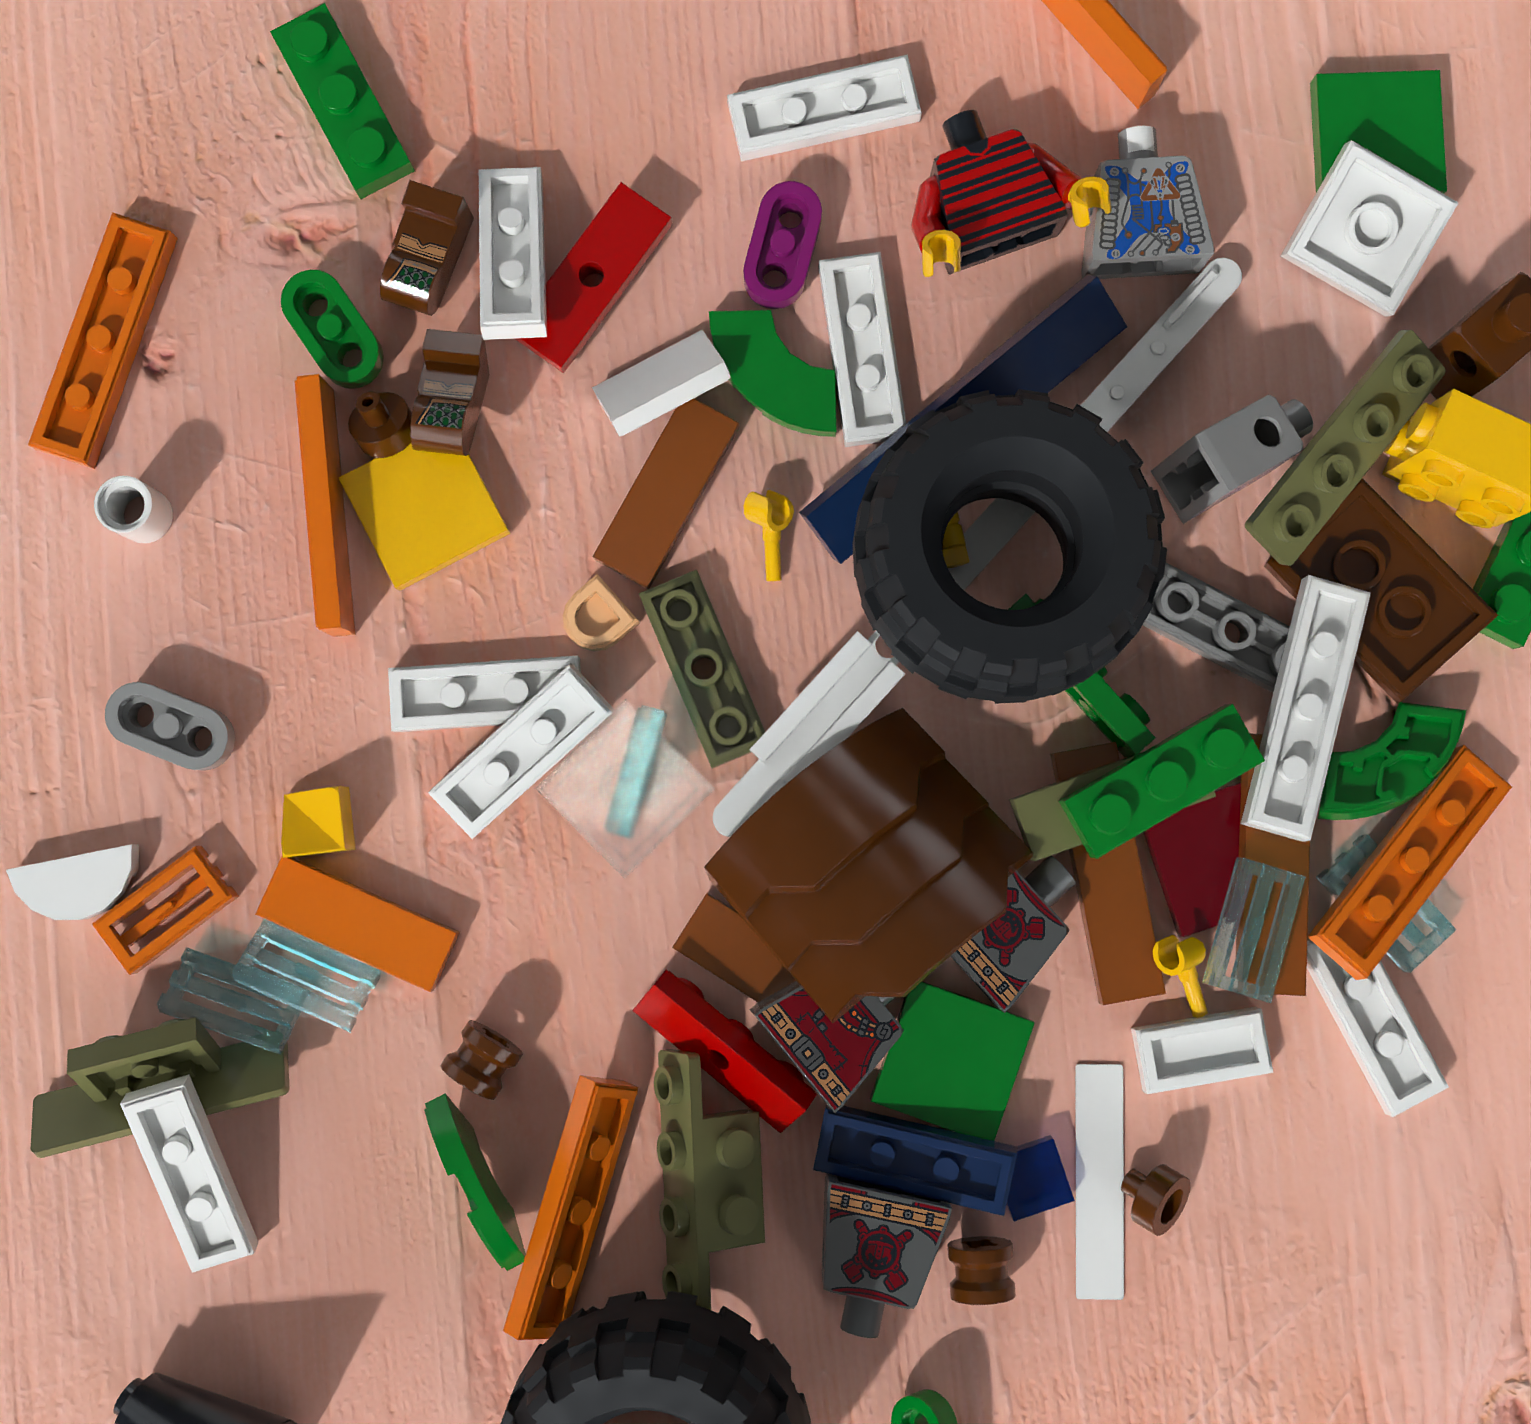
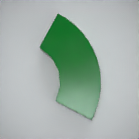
[709,310,837,437]
[1318,702,1466,820]
[424,1093,526,1271]

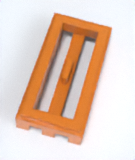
[92,846,239,975]

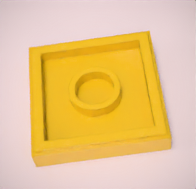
[338,443,511,591]

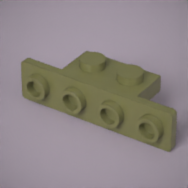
[1245,330,1446,566]
[30,1017,290,1158]
[654,1049,765,1310]

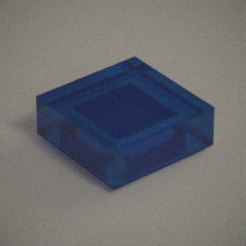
[1007,1135,1075,1221]

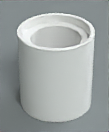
[94,476,173,543]

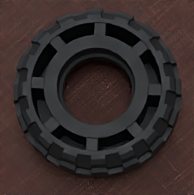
[853,389,1167,704]
[501,1291,811,1424]

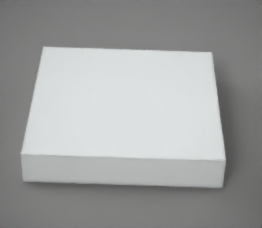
[1281,140,1458,317]

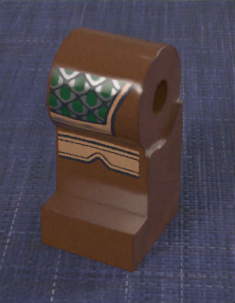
[380,180,474,316]
[411,329,490,456]

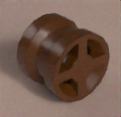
[440,1020,523,1100]
[947,1236,1016,1305]

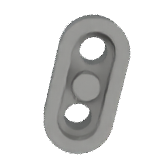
[105,682,235,771]

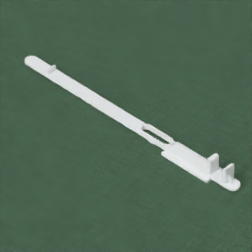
[713,258,1242,837]

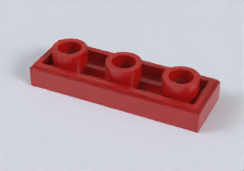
[514,182,673,373]
[632,969,817,1133]

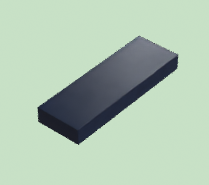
[813,1105,1018,1216]

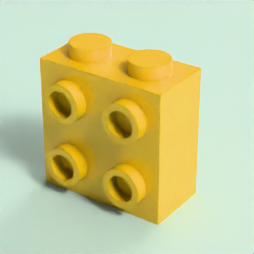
[1382,389,1531,528]

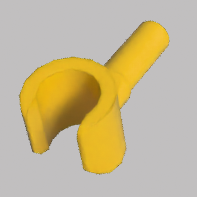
[743,490,794,581]
[1153,935,1208,1018]

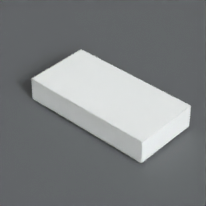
[592,330,731,437]
[1131,1007,1274,1094]

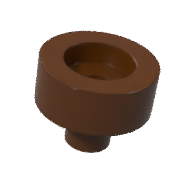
[348,391,412,458]
[1121,1164,1190,1236]

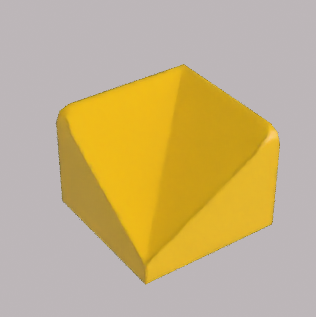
[281,786,356,858]

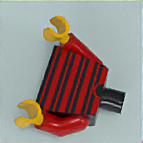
[911,110,1112,277]

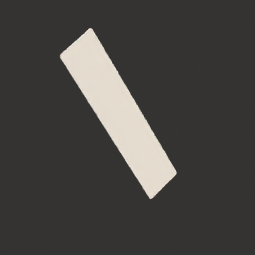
[1075,1064,1124,1300]

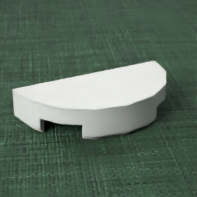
[6,844,139,920]

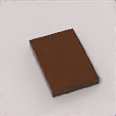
[1264,478,1498,703]

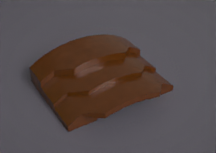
[704,708,1033,1023]

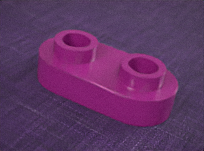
[743,181,822,309]

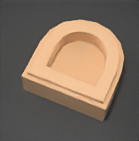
[563,574,640,651]

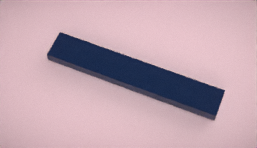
[799,275,1127,564]

